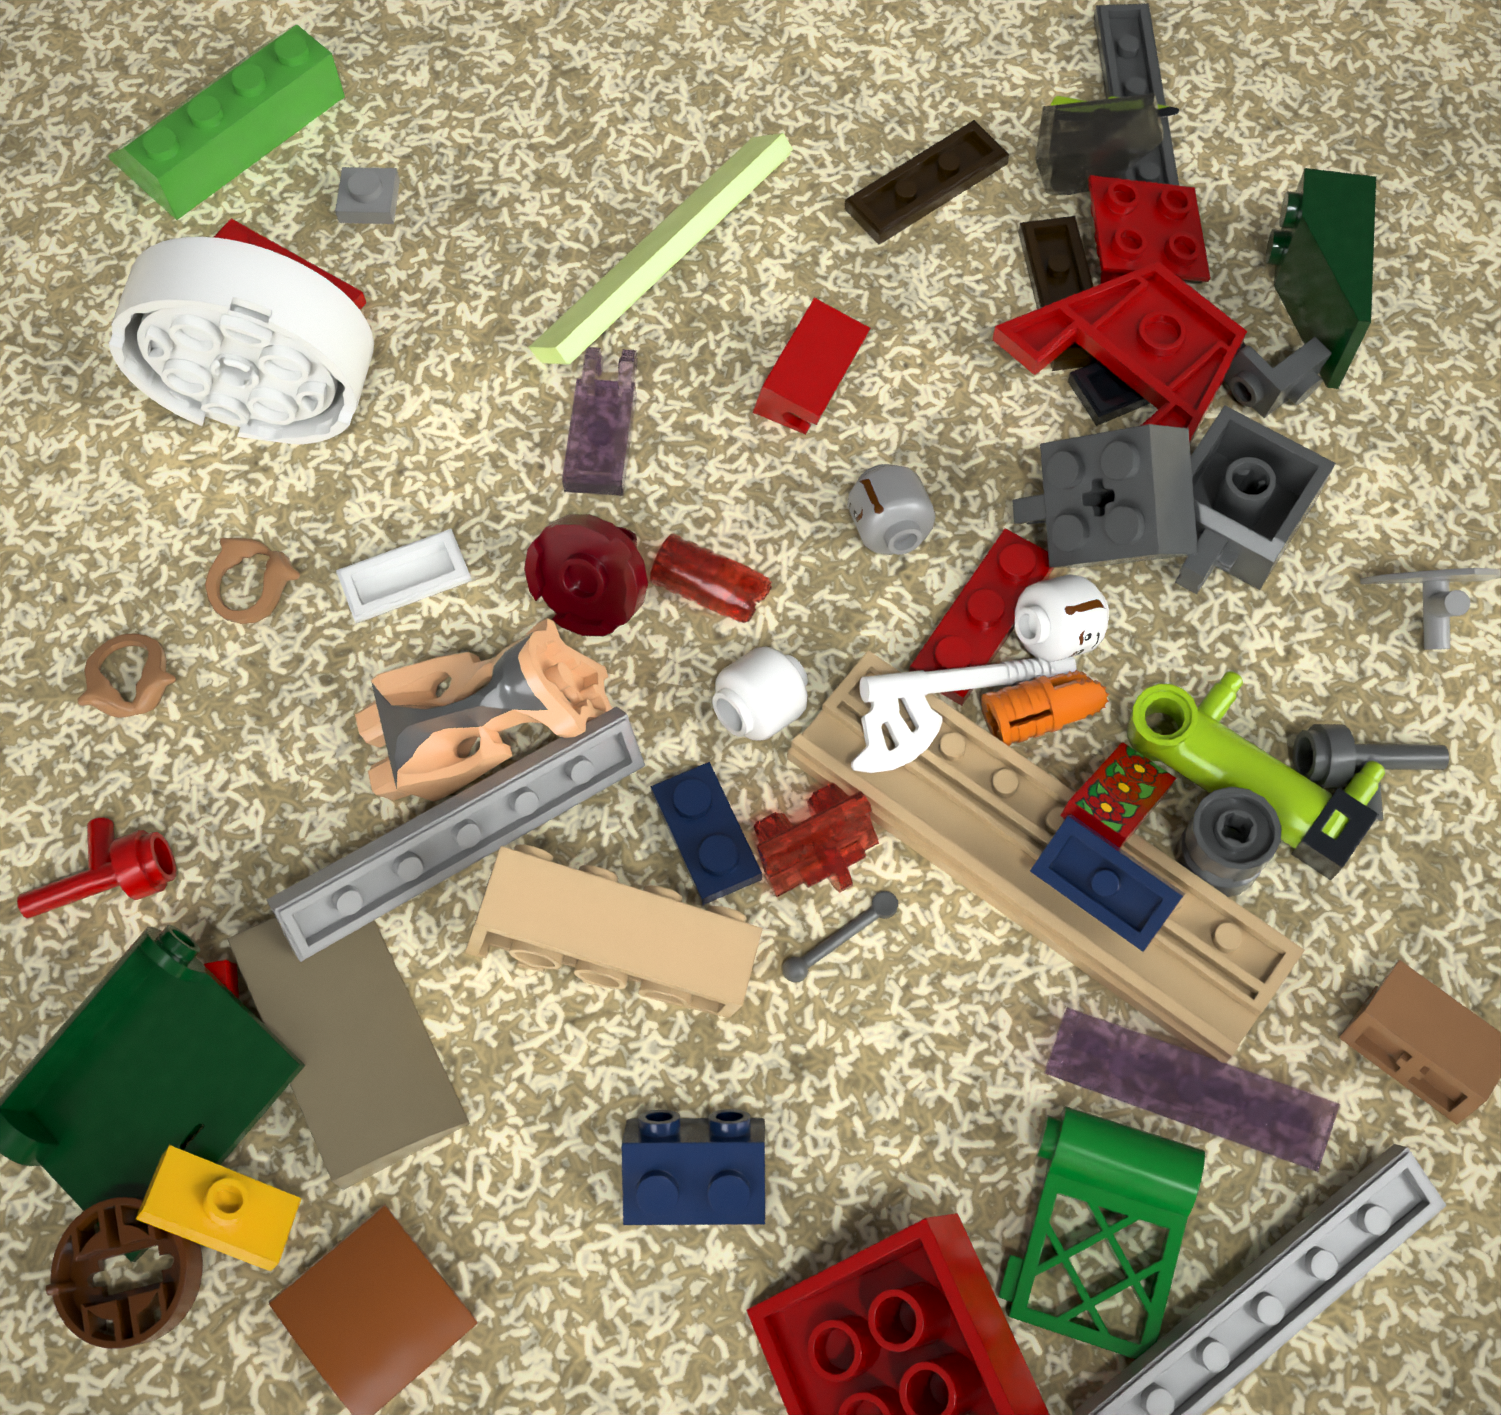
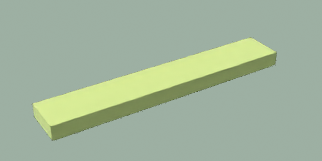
[529,133,793,364]

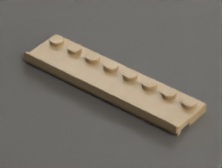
[787,650,1305,1070]

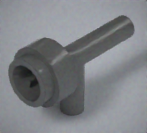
[1293,724,1449,822]

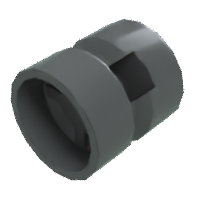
[1175,787,1281,897]

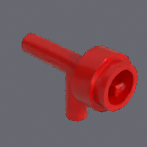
[17,818,176,919]

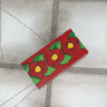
[1060,742,1177,848]

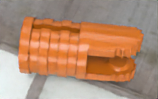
[981,670,1109,746]

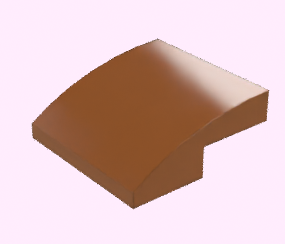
[269,1203,478,1415]

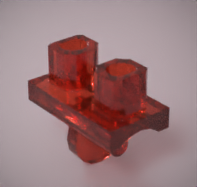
[754,783,879,897]

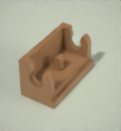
[1339,960,1501,1125]

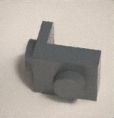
[1224,337,1332,418]

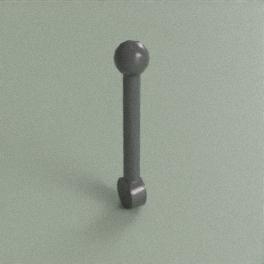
[782,891,898,983]

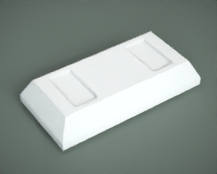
[336,529,472,623]

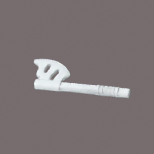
[851,657,1077,773]

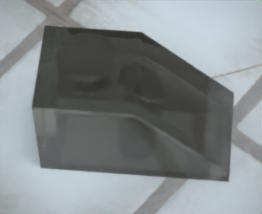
[1035,93,1164,195]

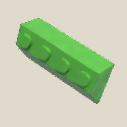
[108,24,345,220]

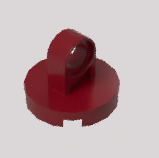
[524,514,648,637]

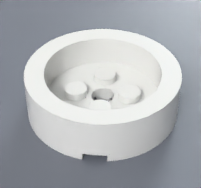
[109,237,374,445]

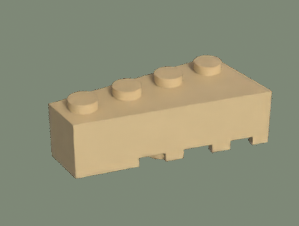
[465,845,763,1018]

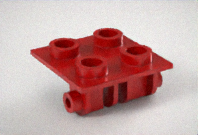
[1088,175,1211,284]

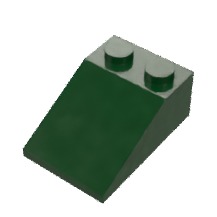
[1265,168,1376,389]

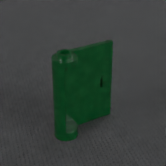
[0,925,306,1262]

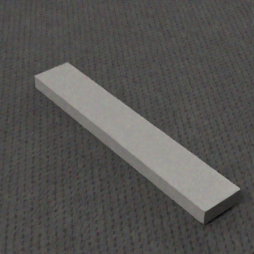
[267,706,645,962]
[1072,1144,1447,1415]

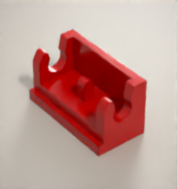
[752,297,871,435]

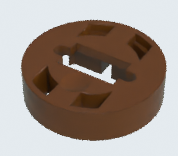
[46,1197,203,1349]

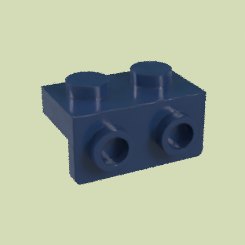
[622,1109,765,1225]

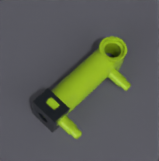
[1127,671,1385,880]

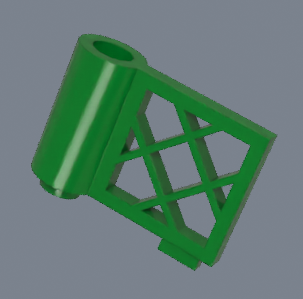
[998,1106,1205,1359]

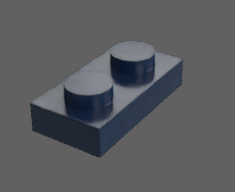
[650,762,762,905]
[1030,814,1185,952]

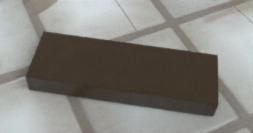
[845,120,1009,245]
[1018,216,1098,371]

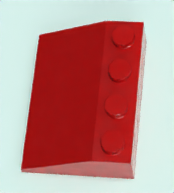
[746,1213,1050,1415]

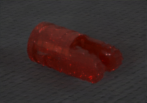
[650,533,772,624]

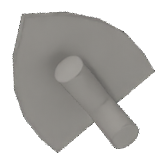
[1360,568,1501,650]

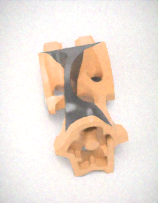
[355,618,613,802]

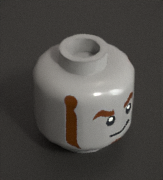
[847,464,936,555]

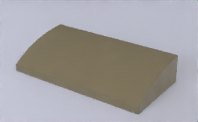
[227,917,470,1190]

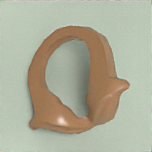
[205,538,300,624]
[77,633,176,718]

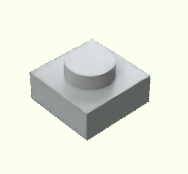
[335,167,400,224]

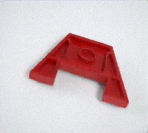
[992,261,1247,444]

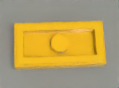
[136,1145,302,1272]

